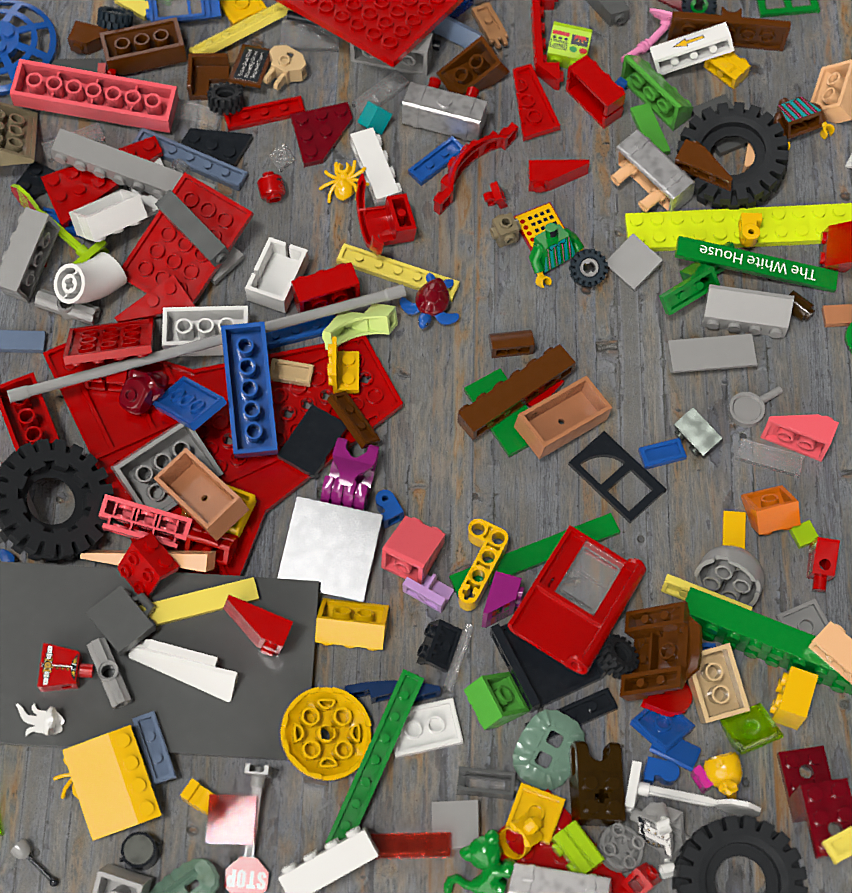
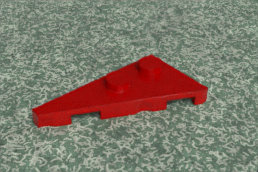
[114,275,197,322]

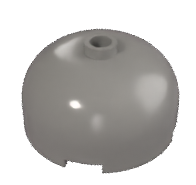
[694,545,765,607]

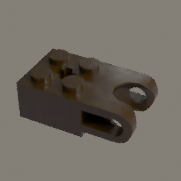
[569,741,626,827]

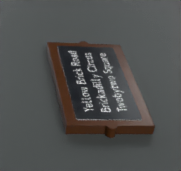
[228,44,271,88]

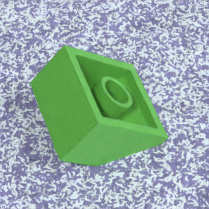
[464,672,530,730]

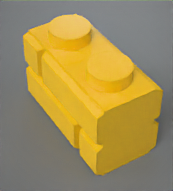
[703,52,751,89]

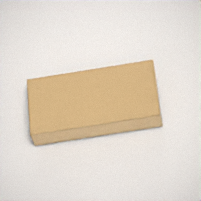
[270,358,314,387]

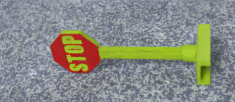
[10,184,109,264]

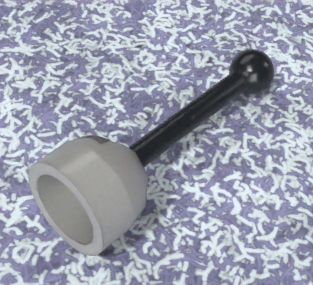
[10,838,59,887]

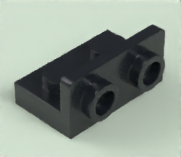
[417,619,463,673]

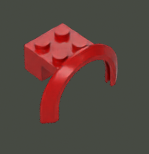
[356,173,417,255]

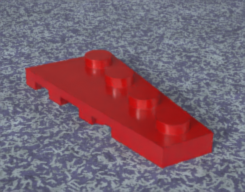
[512,63,561,141]

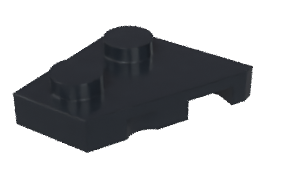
[11,161,56,200]

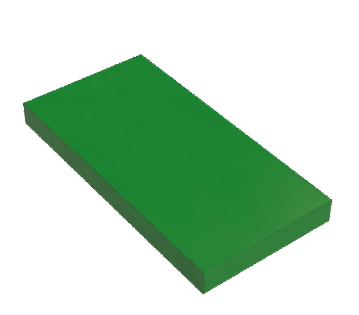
[464,368,529,457]

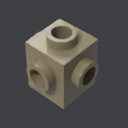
[490,212,521,248]

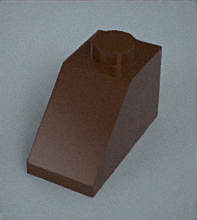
[67,20,113,55]

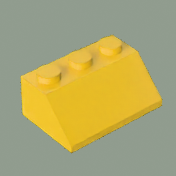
[315,598,389,651]

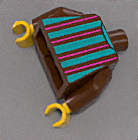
[774,97,835,151]

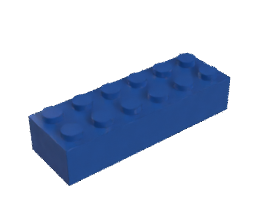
[221,322,278,459]

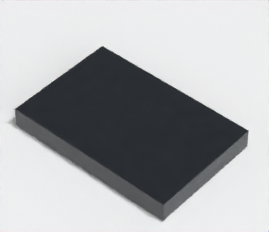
[277,404,348,478]

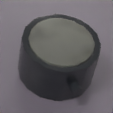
[119,832,161,871]

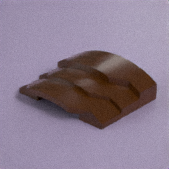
[620,601,702,701]

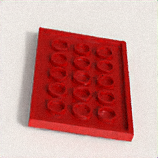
[122,172,254,304]

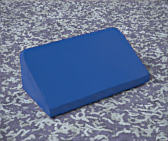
[649,739,701,771]

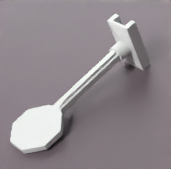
[625,761,761,817]

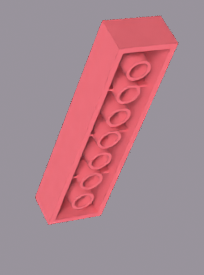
[10,59,179,133]

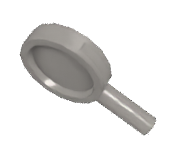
[728,386,783,428]

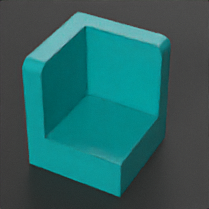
[358,101,393,135]

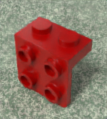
[118,533,180,598]

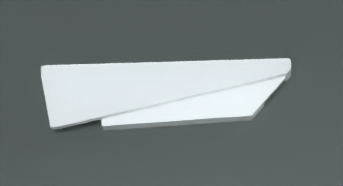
[129,639,238,702]

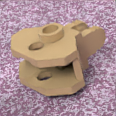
[263,45,307,90]

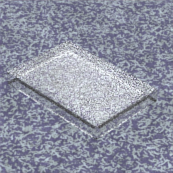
[280,15,340,52]

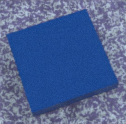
[630,708,695,755]

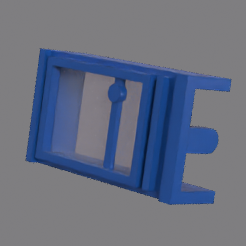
[145,0,222,23]

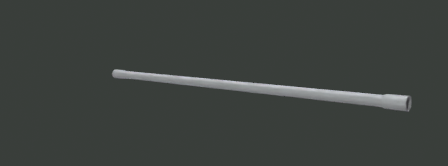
[7,284,406,403]

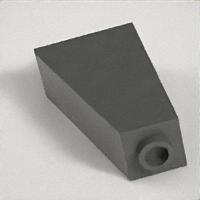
[586,0,629,27]
[155,190,230,267]

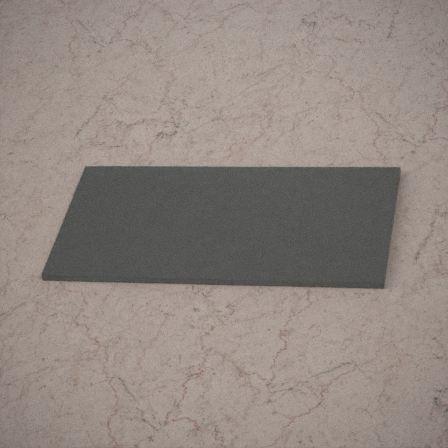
[0,561,319,761]

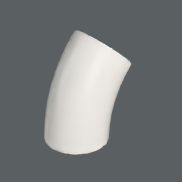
[54,252,127,304]

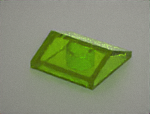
[719,703,783,755]

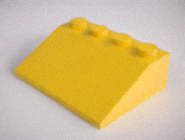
[62,725,161,840]

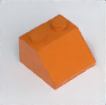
[741,485,801,535]

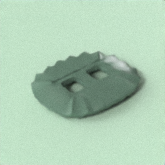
[513,709,585,790]
[149,858,220,893]

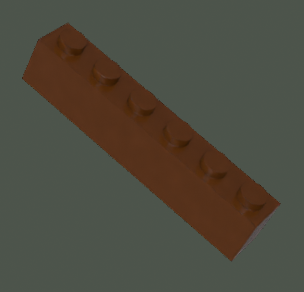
[457,344,576,440]

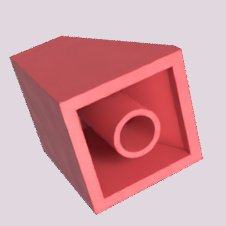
[381,516,445,585]

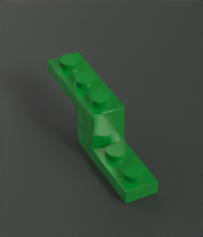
[659,242,735,315]

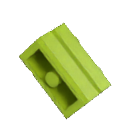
[551,820,605,874]

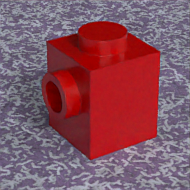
[621,862,662,893]

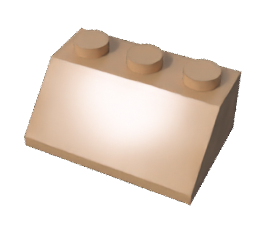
[810,59,852,124]

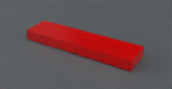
[224,95,305,132]

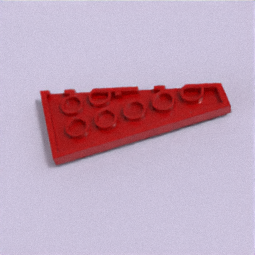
[41,136,163,228]

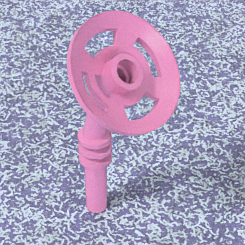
[621,8,672,63]

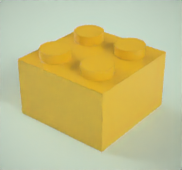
[769,666,818,730]

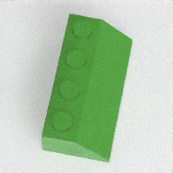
[621,54,693,131]

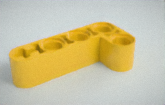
[458,519,508,611]

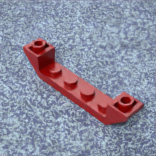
[531,0,564,90]

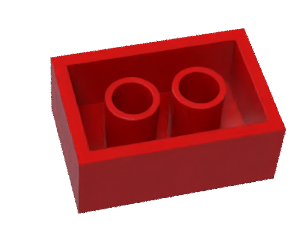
[291,262,360,313]

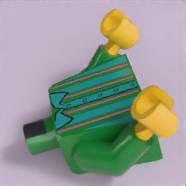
[529,223,586,288]

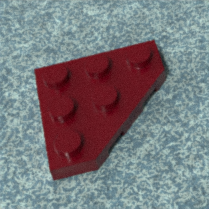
[290,102,353,168]

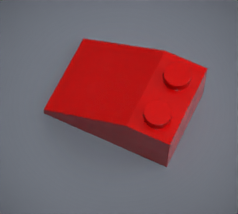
[818,221,852,273]
[223,595,293,656]

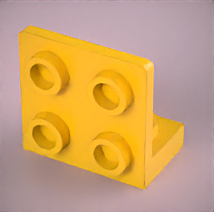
[328,336,359,394]

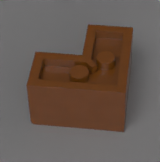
[187,53,230,100]

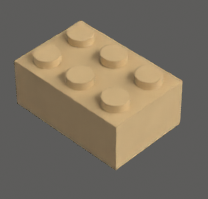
[688,643,750,724]

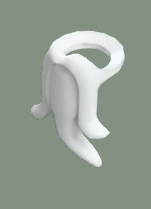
[16,704,65,736]

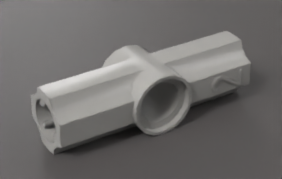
[34,289,100,325]
[86,637,132,709]

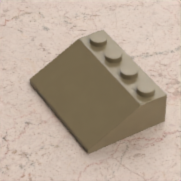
[0,102,38,166]

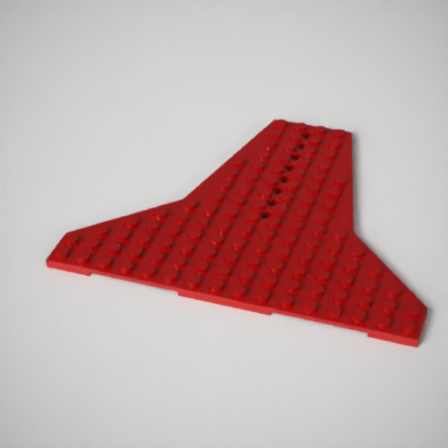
[43,335,403,576]

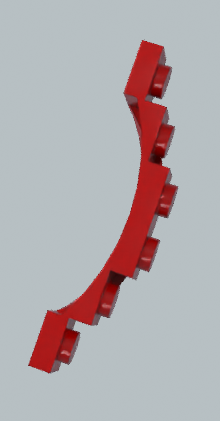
[433,122,518,215]

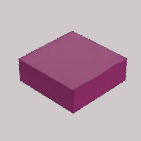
[690,765,714,794]

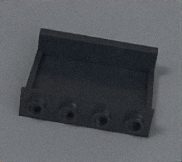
[490,594,606,713]

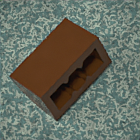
[488,330,535,358]

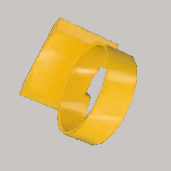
[499,815,544,860]

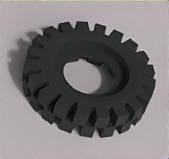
[677,102,789,210]
[0,439,114,563]
[672,815,808,893]

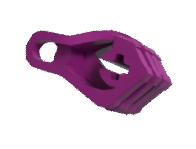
[320,437,379,510]

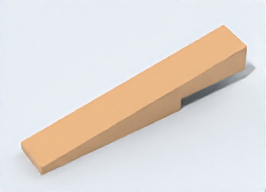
[80,550,216,572]

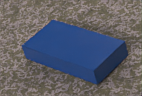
[638,438,687,469]

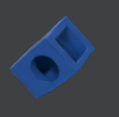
[375,490,404,529]
[642,756,680,786]

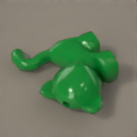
[443,829,516,893]

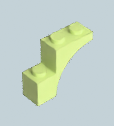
[322,303,398,350]

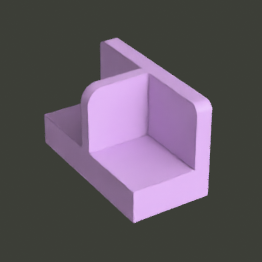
[403,574,454,613]

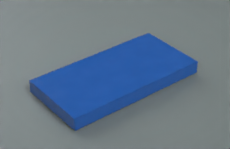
[153,376,227,431]

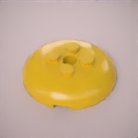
[280,687,372,781]

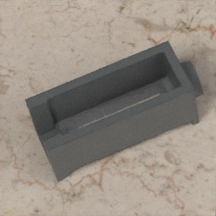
[456,766,519,801]

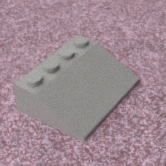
[110,422,223,512]

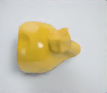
[704,751,743,799]

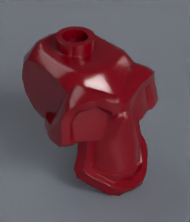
[119,369,168,415]

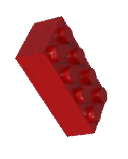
[0,372,60,451]

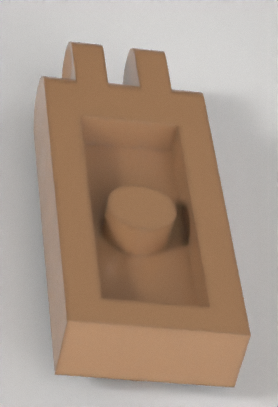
[471,2,508,49]

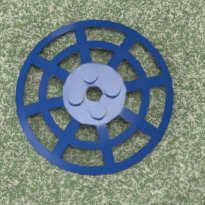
[0,0,58,96]

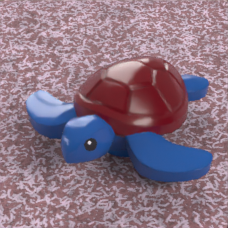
[400,273,459,329]

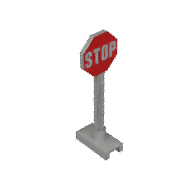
[224,763,273,893]

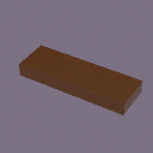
[327,391,381,449]

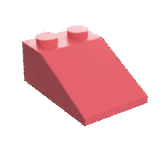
[760,414,839,462]

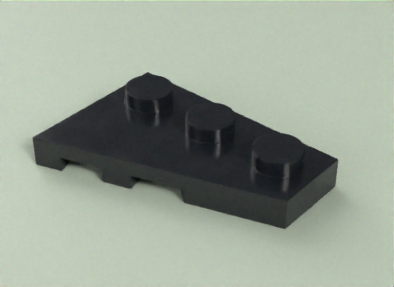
[181,128,253,167]

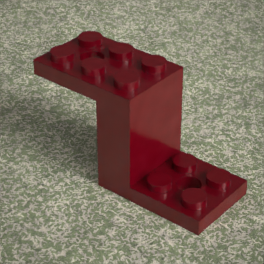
[777,745,852,859]

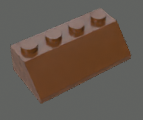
[99,17,187,76]

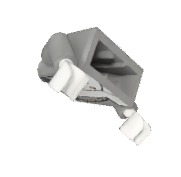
[630,802,685,879]

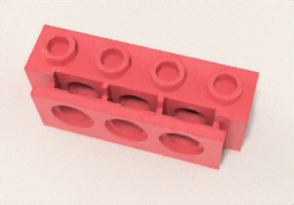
[98,494,193,551]

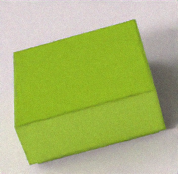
[789,520,819,549]

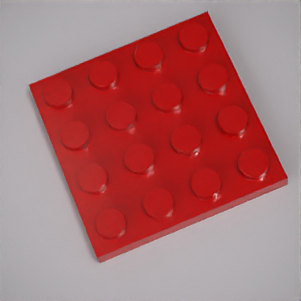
[63,317,155,366]

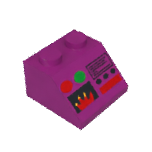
[481,571,524,628]

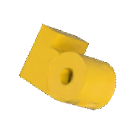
[738,213,762,247]
[180,778,220,816]

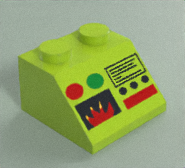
[547,21,593,69]

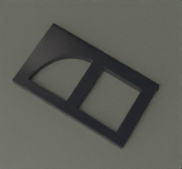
[568,431,667,523]

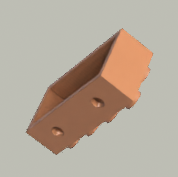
[514,375,612,459]
[153,448,249,541]

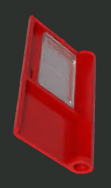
[508,525,646,674]

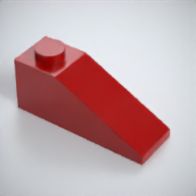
[528,160,590,193]

